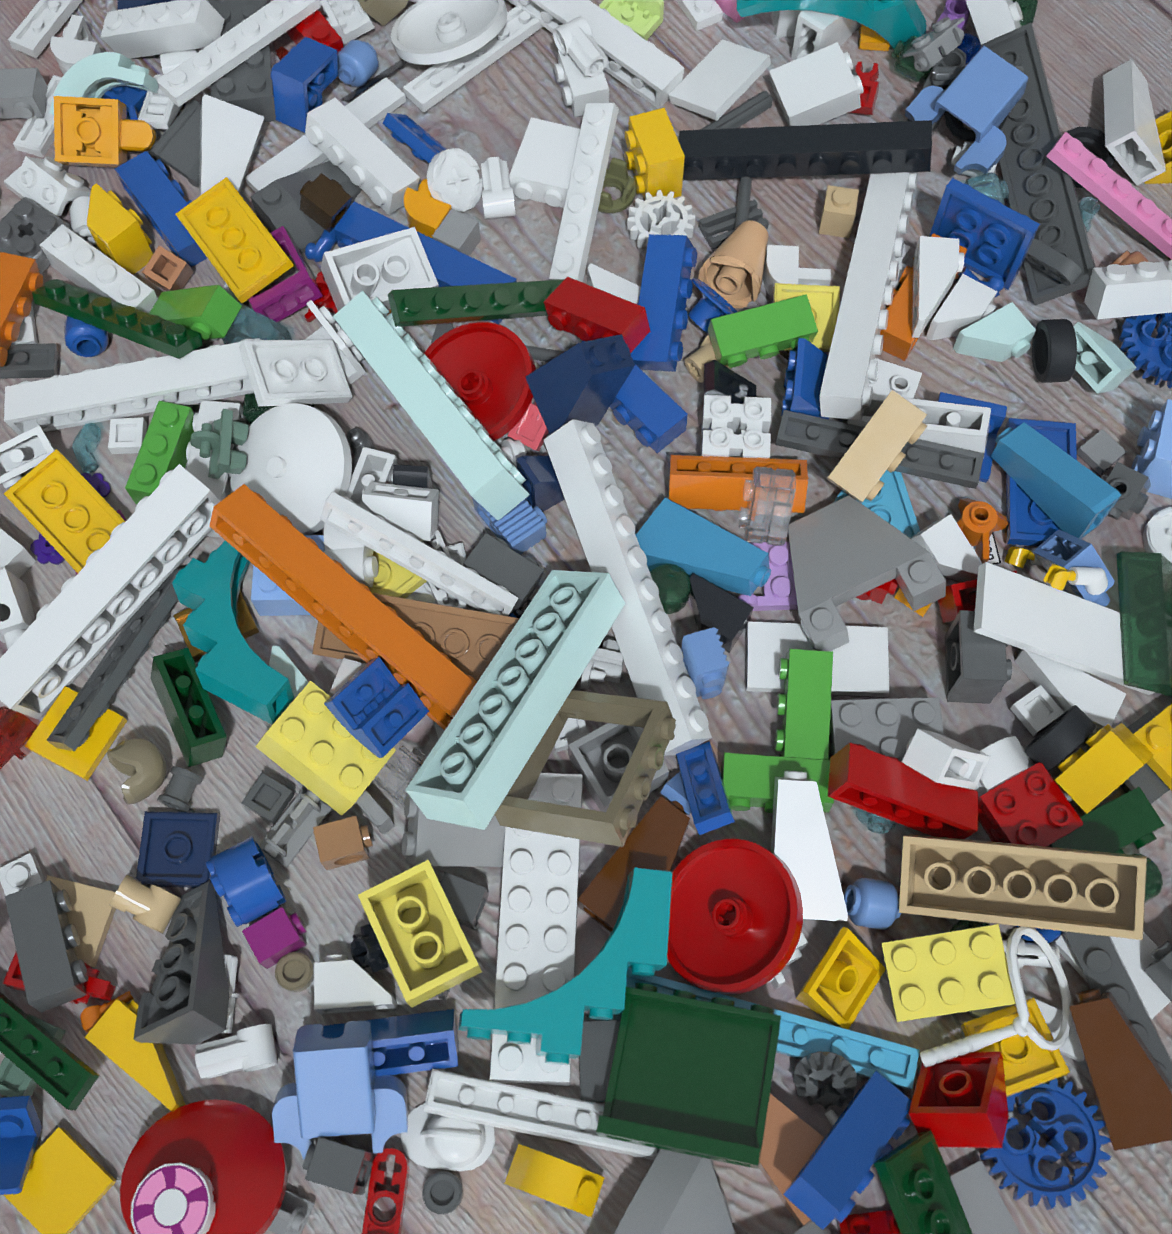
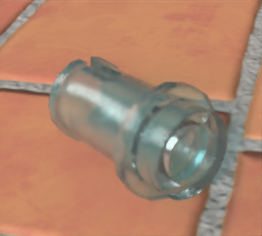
[1079,196,1100,232]

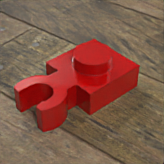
[848,62,879,115]

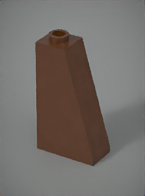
[577,796,690,933]
[1069,988,1172,1151]

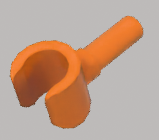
[80,991,134,1033]

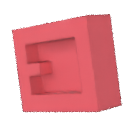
[507,402,548,451]

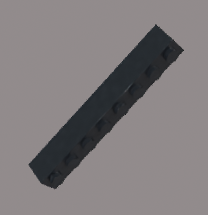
[679,120,932,180]

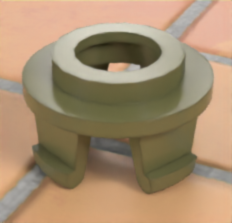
[598,158,636,213]

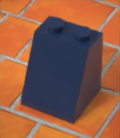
[525,334,635,435]

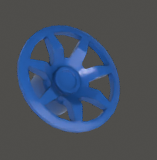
[688,278,738,334]

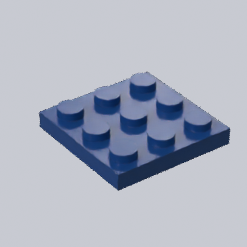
[929,178,1040,290]

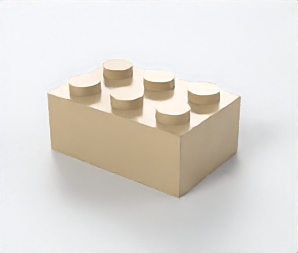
[827,390,927,503]

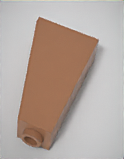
[759,1094,824,1225]

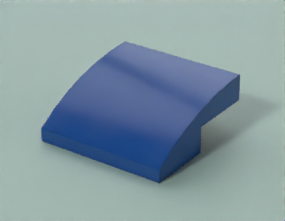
[324,657,429,758]

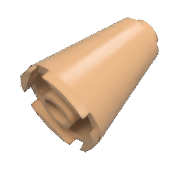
[698,221,769,308]

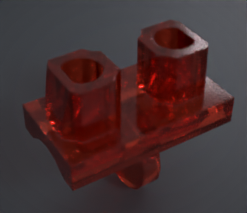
[0,707,38,770]

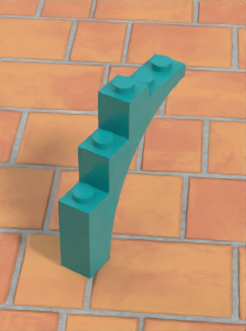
[737,0,926,54]
[172,540,294,725]
[458,868,672,1065]

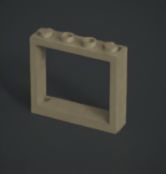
[494,690,676,847]

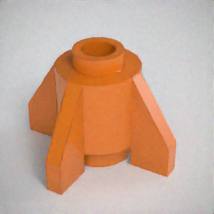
[956,498,1008,564]

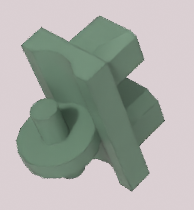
[190,409,249,479]

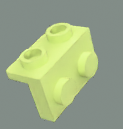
[599,0,664,41]

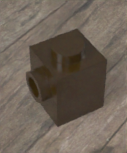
[299,173,352,233]

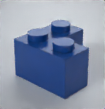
[271,37,338,133]

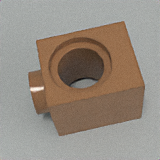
[313,816,373,870]

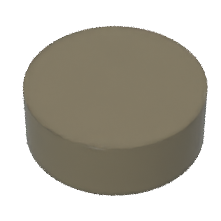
[275,952,314,992]

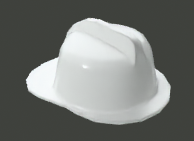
[401,1103,495,1171]

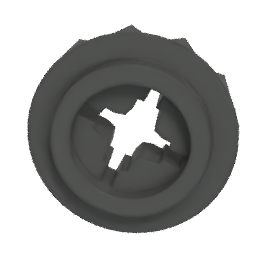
[793,1051,857,1110]

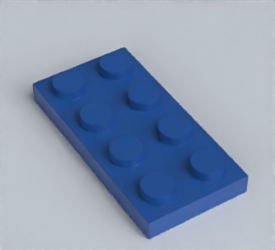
[1006,418,1077,547]

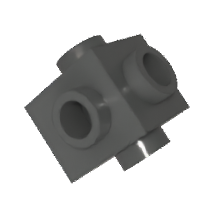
[1101,462,1151,520]

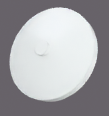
[391,0,508,65]
[231,403,352,535]

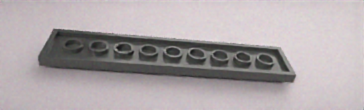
[973,23,1096,305]

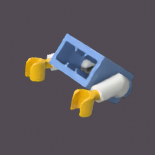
[1004,530,1114,607]

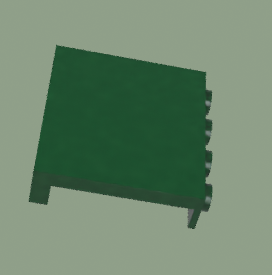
[596,983,781,1170]

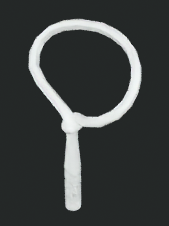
[920,926,1072,1067]

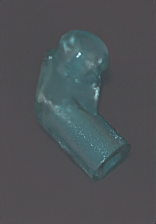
[72,423,101,473]

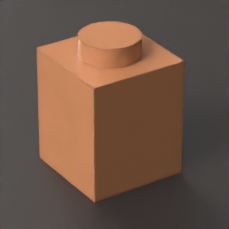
[142,245,194,291]

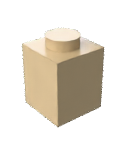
[819,185,859,238]

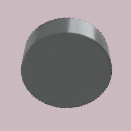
[422,1172,463,1214]

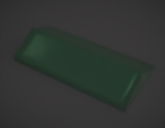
[1116,551,1172,697]

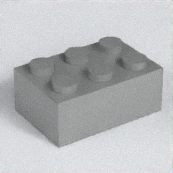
[828,697,944,762]

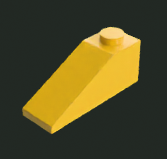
[85,999,186,1111]

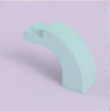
[49,52,158,115]

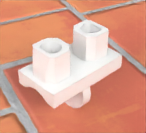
[580,639,624,690]

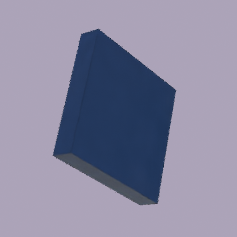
[136,811,220,888]

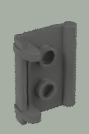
[149,99,202,187]

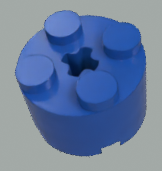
[206,836,287,927]

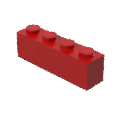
[827,742,978,839]

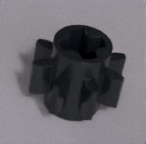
[350,923,389,973]

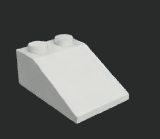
[321,227,438,311]

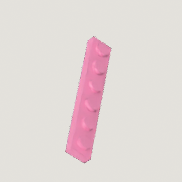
[1046,132,1172,260]

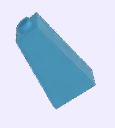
[991,422,1122,539]
[636,497,771,596]

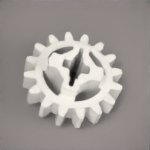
[627,190,695,249]

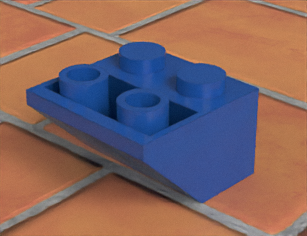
[781,338,829,419]

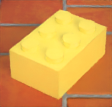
[255,680,396,816]
[358,860,482,1008]
[881,924,1016,1022]

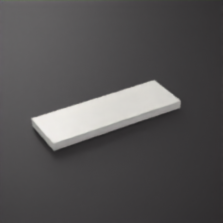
[973,562,1159,695]

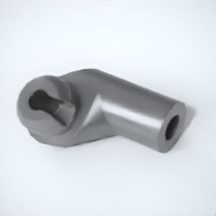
[346,428,375,475]

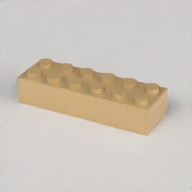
[899,834,1147,940]

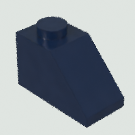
[516,456,565,512]

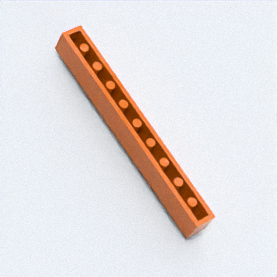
[209,484,477,730]

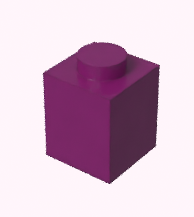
[242,907,307,969]

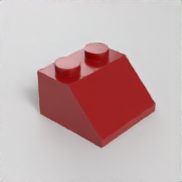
[909,1051,1008,1148]

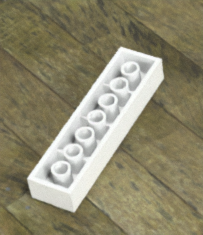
[0,464,220,720]
[490,773,583,1086]

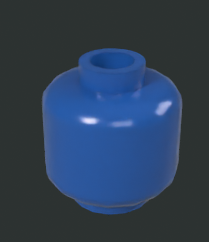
[64,316,109,357]

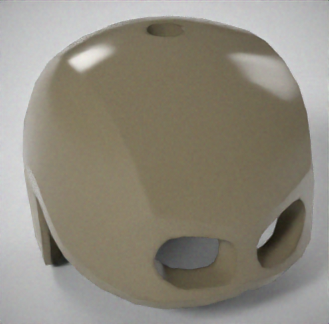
[107,738,167,805]

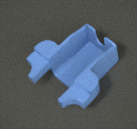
[905,46,1029,175]
[272,1020,408,1159]

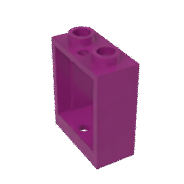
[249,226,323,328]

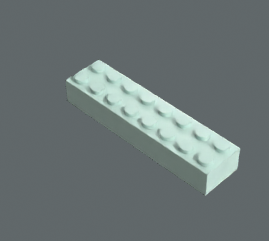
[333,290,530,521]
[405,570,626,830]

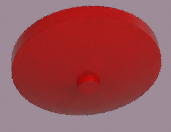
[423,322,536,441]
[667,839,803,994]
[120,1099,287,1234]

